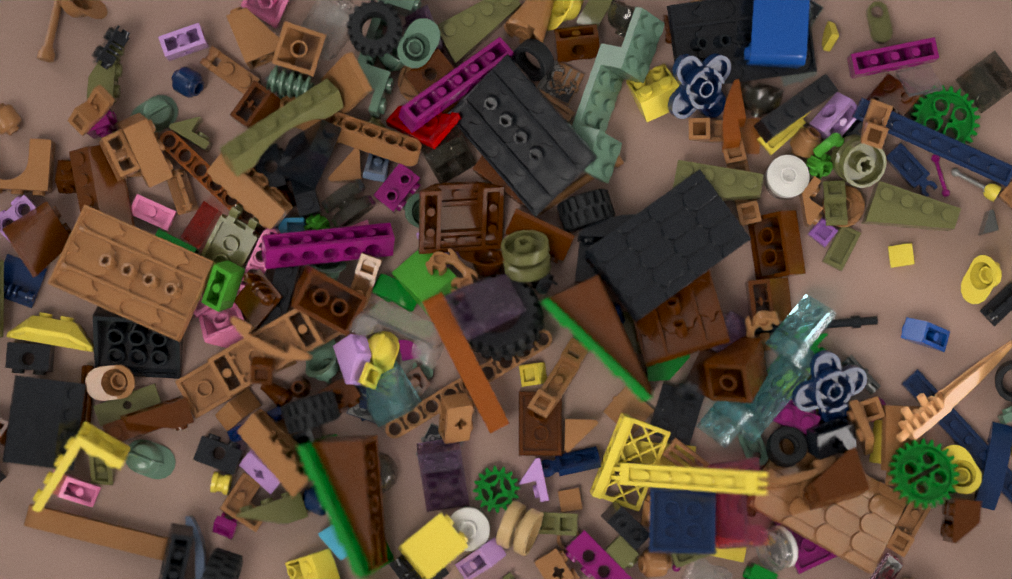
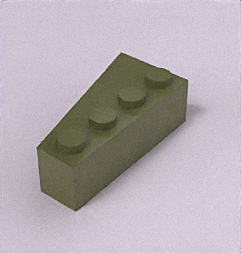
[437,0,521,67]
[673,160,764,201]
[862,181,961,231]

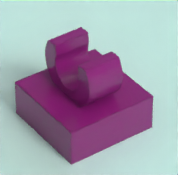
[212,512,237,540]

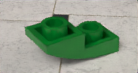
[371,273,417,312]

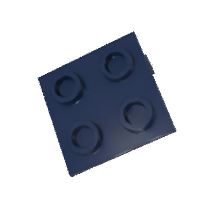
[4,254,47,309]

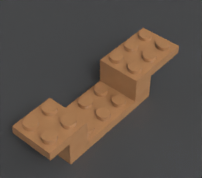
[175,309,342,419]

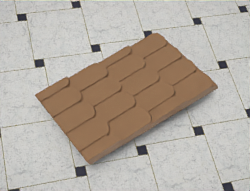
[48,204,216,342]
[746,439,907,574]

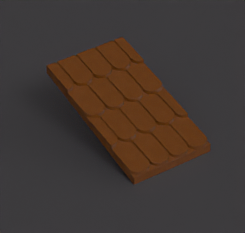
[633,269,730,367]

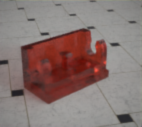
[180,201,222,249]

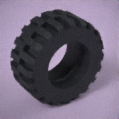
[458,274,544,361]

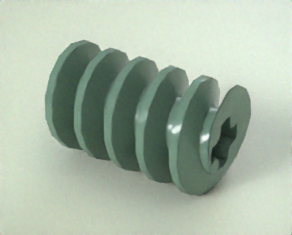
[266,65,314,98]

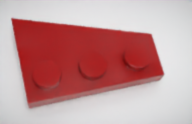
[386,106,461,149]

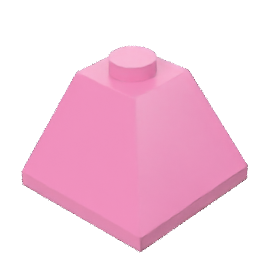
[241,0,289,28]
[198,302,247,348]

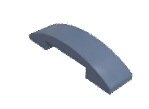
[185,516,207,579]

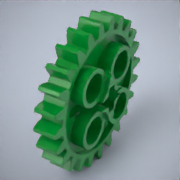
[910,85,980,144]
[887,438,960,510]

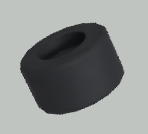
[766,426,808,468]

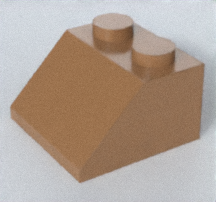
[272,21,326,77]

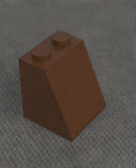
[2,201,72,277]
[704,337,768,403]
[803,447,870,511]

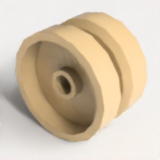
[496,501,544,556]

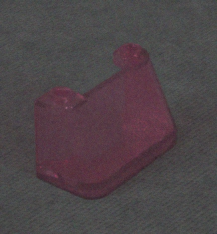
[707,457,768,549]

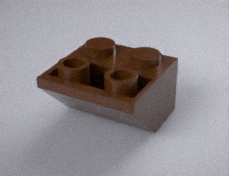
[230,80,281,129]
[745,278,793,322]
[940,498,982,543]

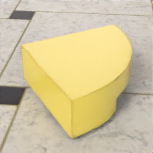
[822,21,839,52]

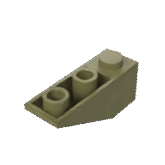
[87,41,124,103]
[235,492,308,525]

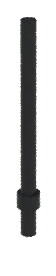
[755,315,878,334]

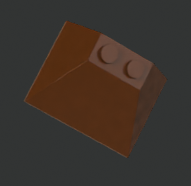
[418,181,504,254]

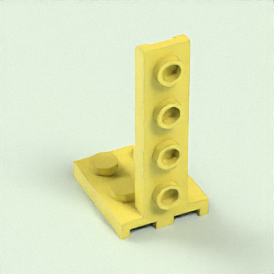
[32,421,131,512]

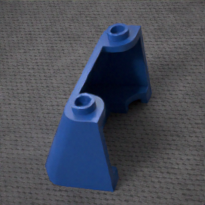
[744,0,810,68]

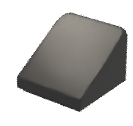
[979,209,999,236]

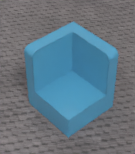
[278,218,306,233]

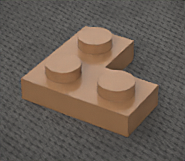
[219,472,262,532]

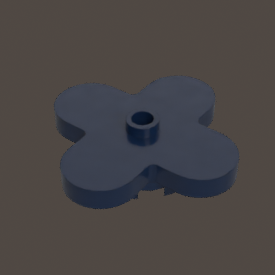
[668,53,731,119]
[792,350,867,423]

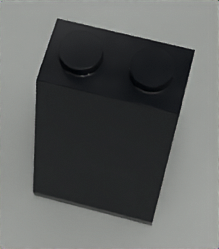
[276,119,342,189]

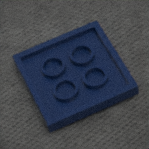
[649,487,716,555]

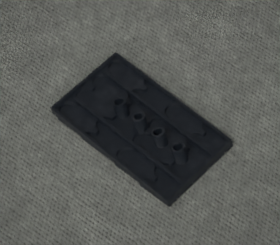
[667,0,817,85]
[447,54,597,217]
[585,169,751,322]

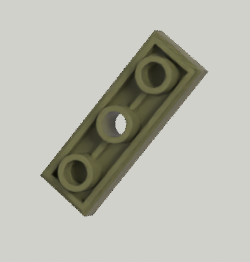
[93,384,162,426]

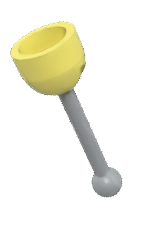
[951,168,1002,202]

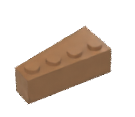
[207,154,293,230]
[237,408,312,497]

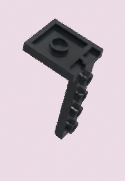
[648,382,704,446]

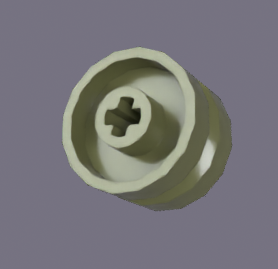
[831,134,887,188]
[501,230,552,282]

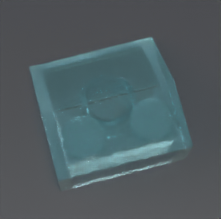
[366,365,422,427]

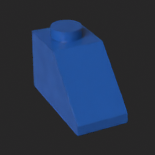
[901,317,950,352]

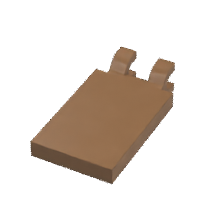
[320,51,372,114]
[881,405,923,486]

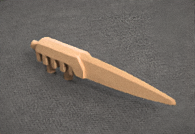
[896,340,1012,442]

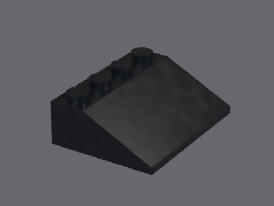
[92,306,183,379]
[3,375,86,470]

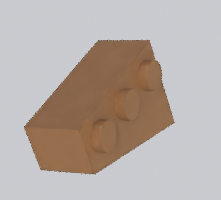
[116,113,174,188]

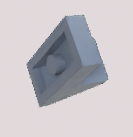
[363,153,390,182]

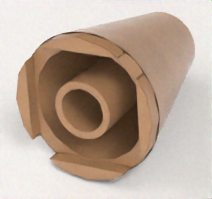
[504,0,555,44]

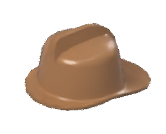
[58,0,107,19]
[85,365,135,401]

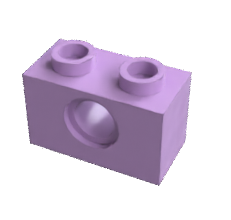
[809,92,857,139]

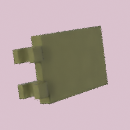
[200,203,260,268]

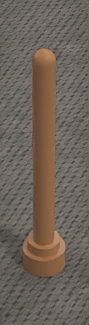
[37,0,62,63]
[537,156,624,216]

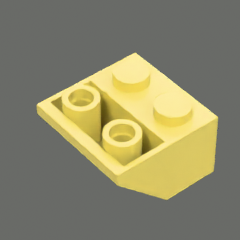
[626,64,679,122]
[285,548,340,579]

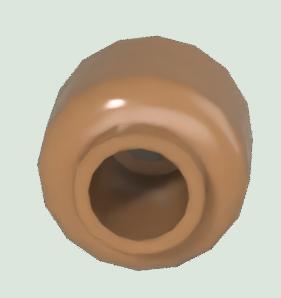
[0,103,22,136]
[790,126,822,158]
[638,549,672,578]

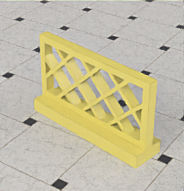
[590,412,671,512]

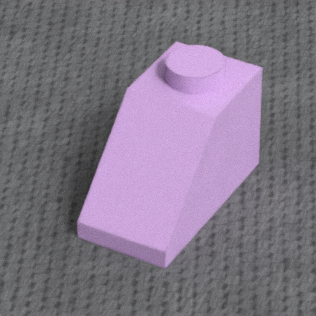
[333,334,372,385]
[455,537,507,579]

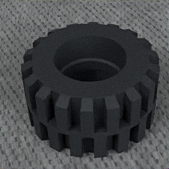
[347,0,403,58]
[557,189,616,232]
[281,390,341,434]
[201,547,243,579]

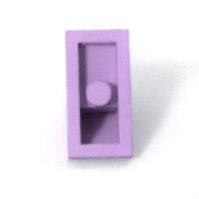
[519,457,549,502]

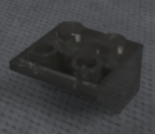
[956,51,1012,114]
[421,125,477,183]

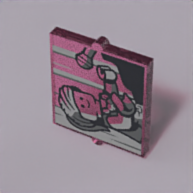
[870,553,903,579]

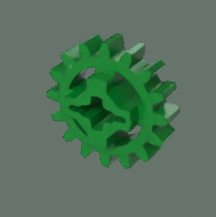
[473,466,520,513]

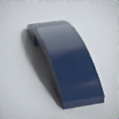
[974,422,1012,510]

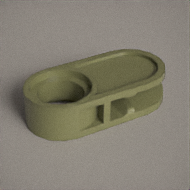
[866,1,893,44]

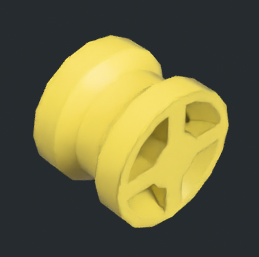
[210,471,232,495]

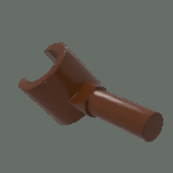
[663,14,672,44]

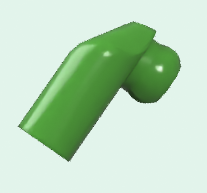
[813,133,844,158]

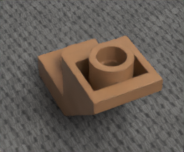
[799,176,823,228]

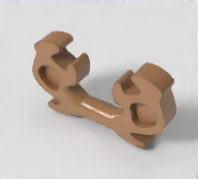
[426,248,479,300]
[745,311,779,351]

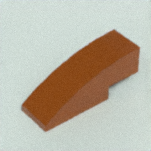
[721,79,746,149]

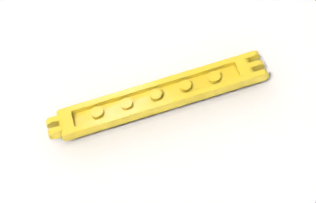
[611,462,768,495]

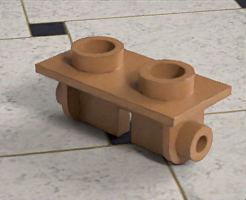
[166,169,199,216]

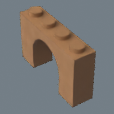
[0,139,56,197]

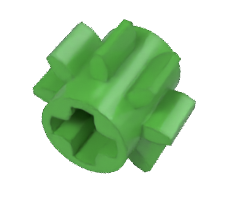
[807,153,833,179]
[303,214,331,231]

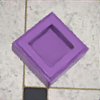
[807,217,838,247]

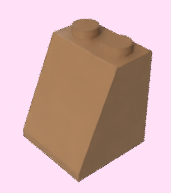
[226,7,279,70]

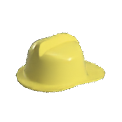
[547,0,584,31]
[961,255,1002,304]
[368,331,400,380]
[938,445,982,494]

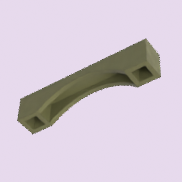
[219,79,344,177]

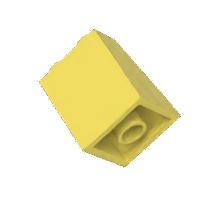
[397,513,469,579]

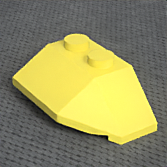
[6,312,94,352]

